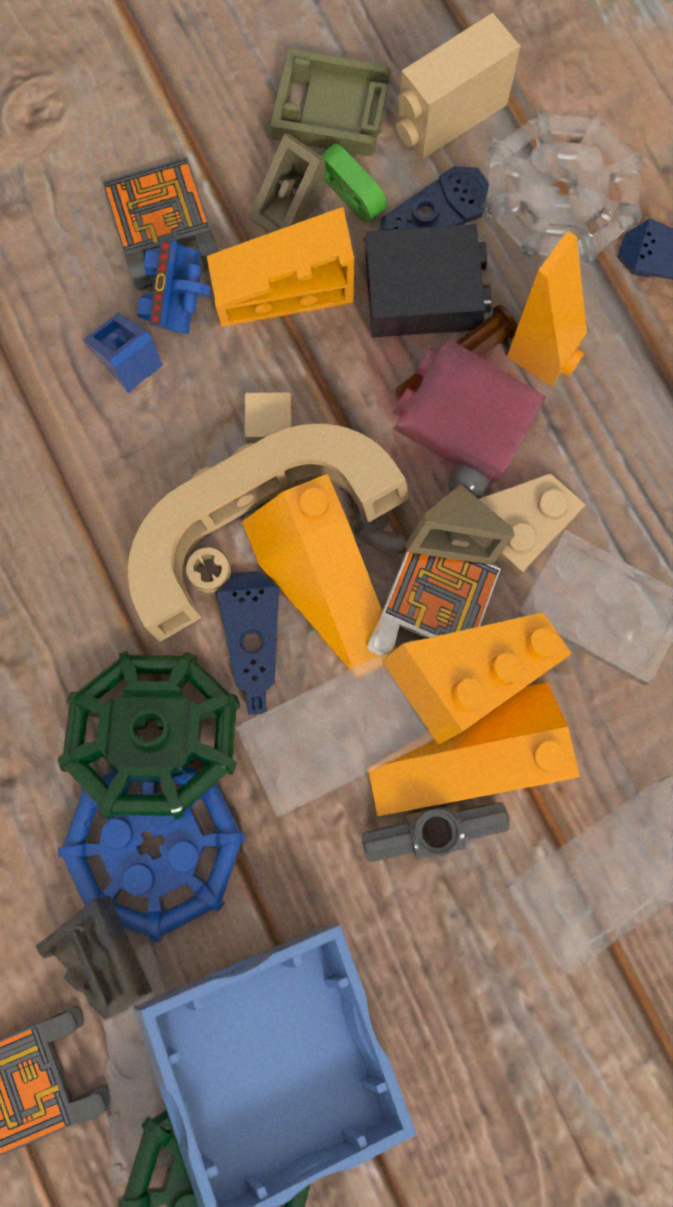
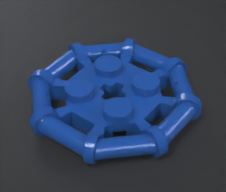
[58,767,245,942]

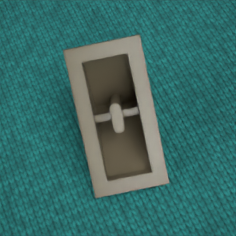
[248,133,326,233]
[405,484,515,565]

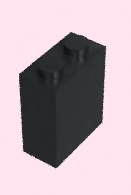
[365,224,492,338]

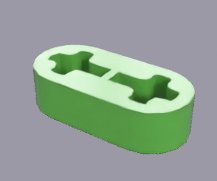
[320,143,388,223]

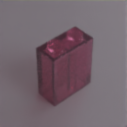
[392,338,546,484]

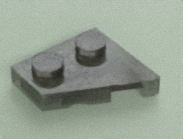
[36,896,152,1020]

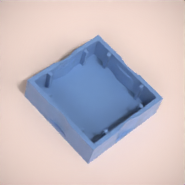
[133,925,417,1207]

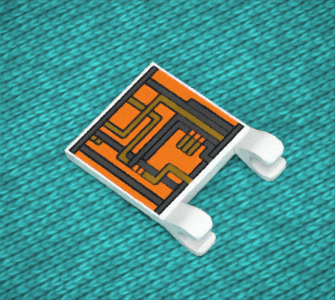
[367,552,501,656]

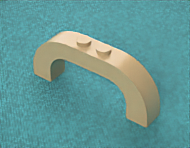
[128,424,410,642]

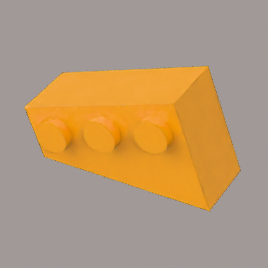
[207,207,354,327]
[382,613,572,745]

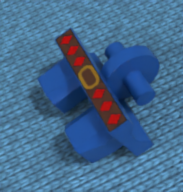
[137,239,212,334]

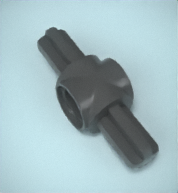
[362,802,510,862]

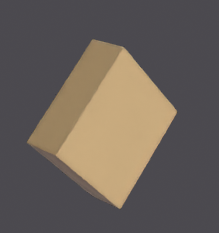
[245,392,292,442]

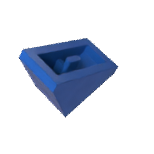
[83,313,163,393]

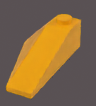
[507,231,587,387]
[242,474,397,678]
[368,682,580,817]

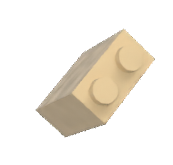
[396,12,521,159]

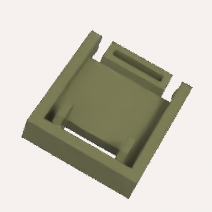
[270,48,391,156]

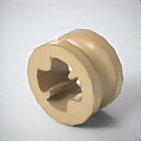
[186,547,231,594]

